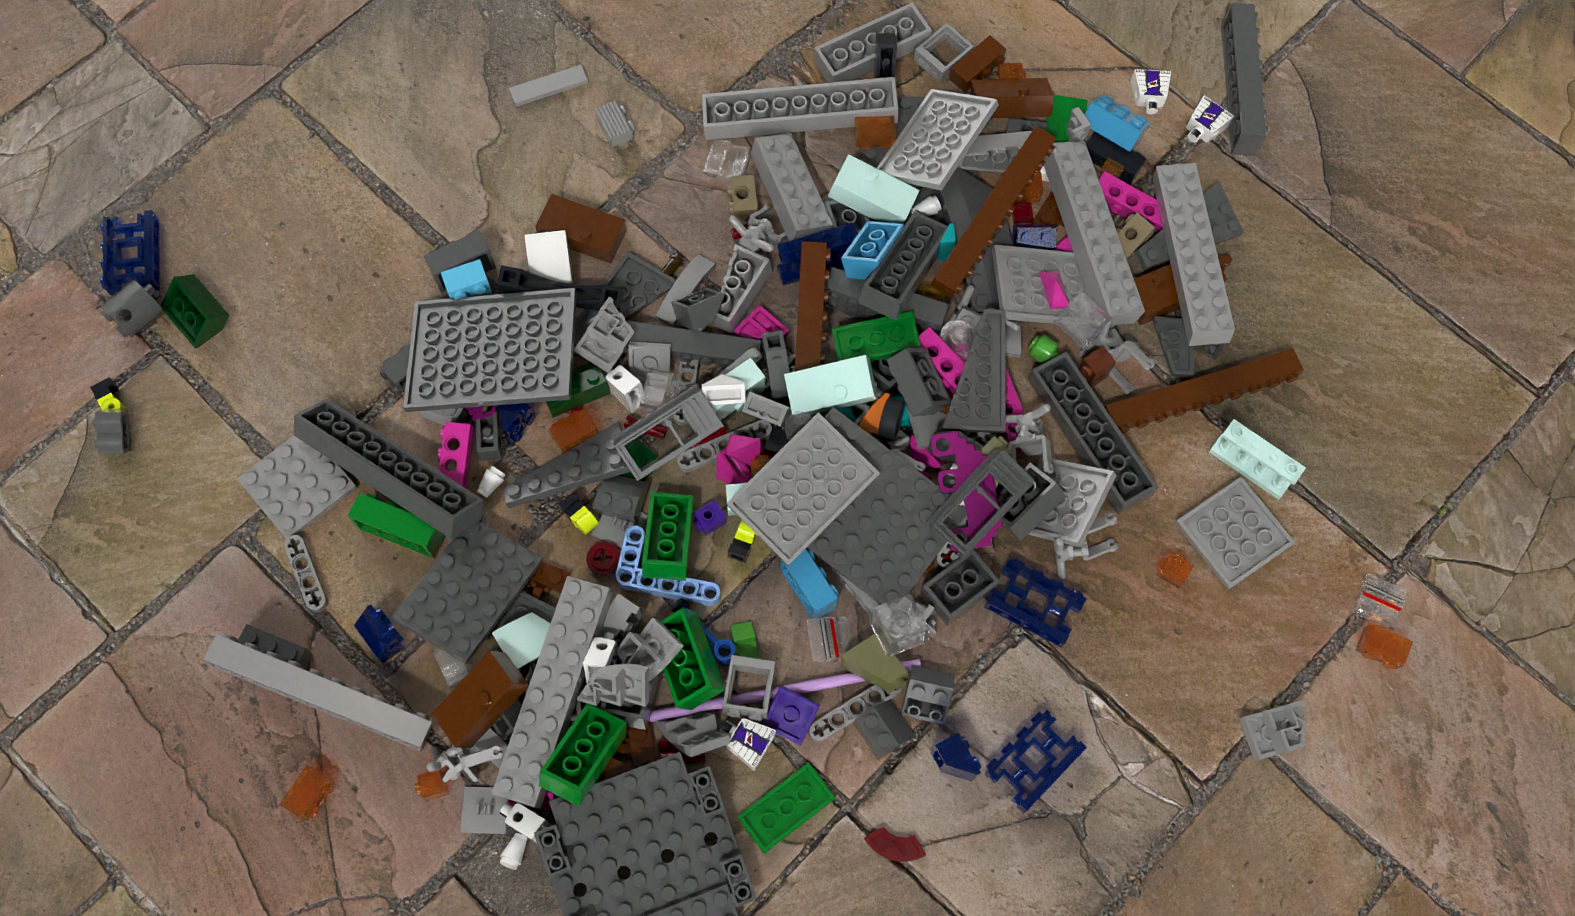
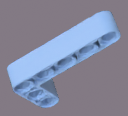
[616,526,720,606]

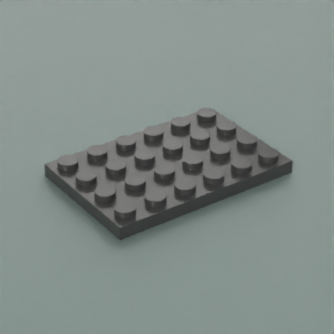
[392,522,543,664]

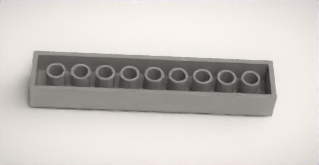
[702,77,898,140]
[1043,141,1145,327]
[1153,163,1235,346]
[491,576,614,809]
[203,633,432,751]

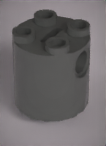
[101,280,164,338]

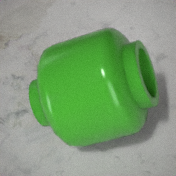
[1028,335,1059,364]

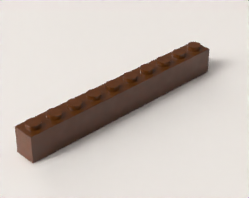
[931,126,1056,298]
[1104,348,1304,434]

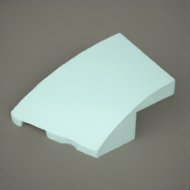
[492,612,550,670]

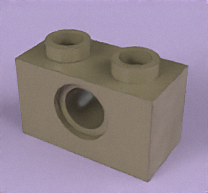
[727,175,758,220]
[1117,212,1157,260]

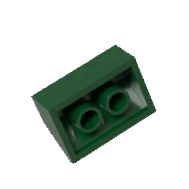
[160,274,230,348]
[545,362,610,418]

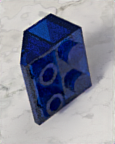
[1012,224,1057,251]
[498,403,536,446]
[354,604,405,664]
[930,732,982,781]

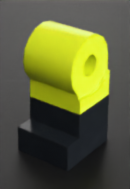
[90,377,126,410]
[559,492,599,535]
[728,521,756,563]

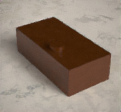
[970,78,1054,118]
[535,194,627,264]
[1134,264,1180,325]
[432,650,529,748]

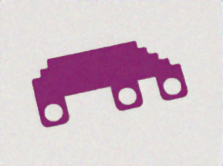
[931,431,1002,552]

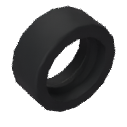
[878,398,905,440]

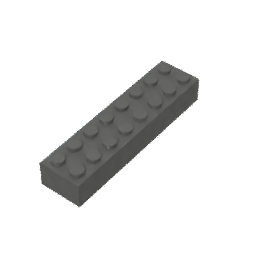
[1221,3,1268,156]
[1028,352,1159,515]

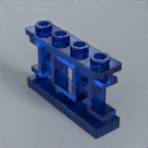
[100,210,160,296]
[777,223,858,286]
[984,559,1087,648]
[985,710,1087,814]

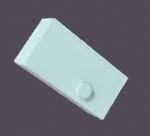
[828,154,920,224]
[784,355,878,418]
[683,358,765,433]

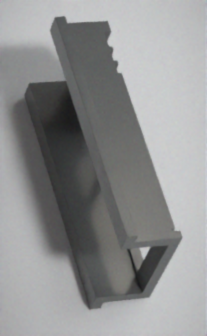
[611,383,724,481]
[925,449,1034,559]

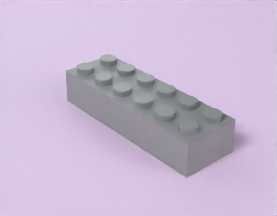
[814,2,932,83]
[750,133,833,246]

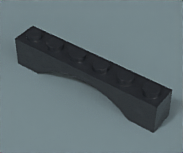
[497,265,623,313]

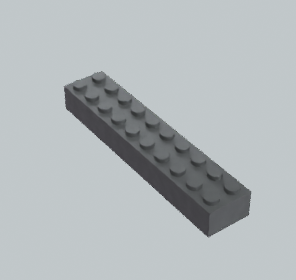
[294,399,483,539]

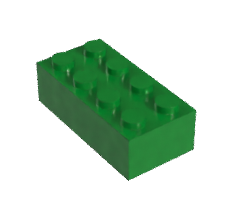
[642,492,693,581]
[348,493,446,559]
[661,608,726,710]
[539,703,627,807]

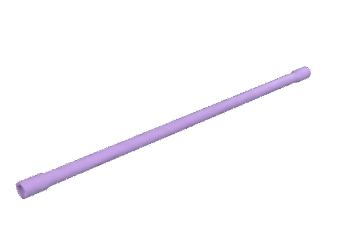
[648,659,921,722]

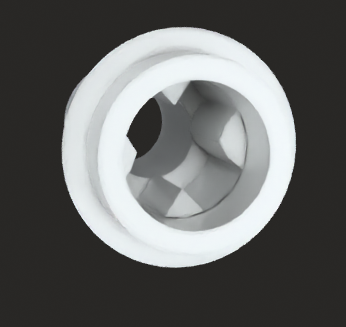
[911,195,942,216]
[477,465,505,498]
[499,833,528,870]

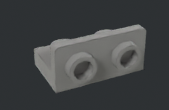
[1066,107,1091,142]

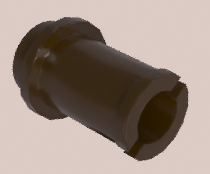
[660,253,684,277]

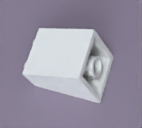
[525,230,573,284]

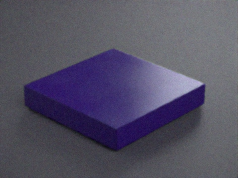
[762,685,820,746]

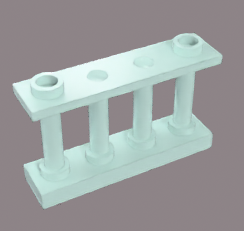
[1209,419,1306,500]

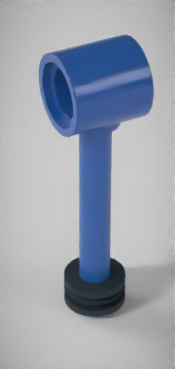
[671,598,736,666]

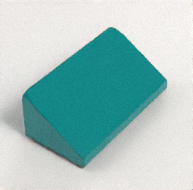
[938,223,956,261]

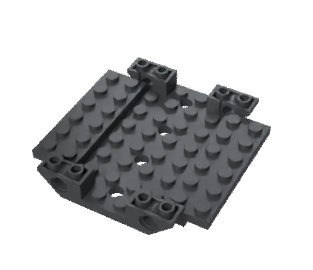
[534,752,757,916]

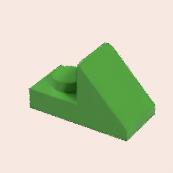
[730,621,759,659]

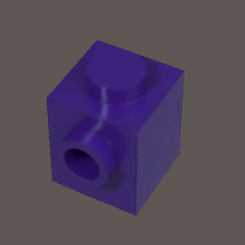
[692,500,727,536]

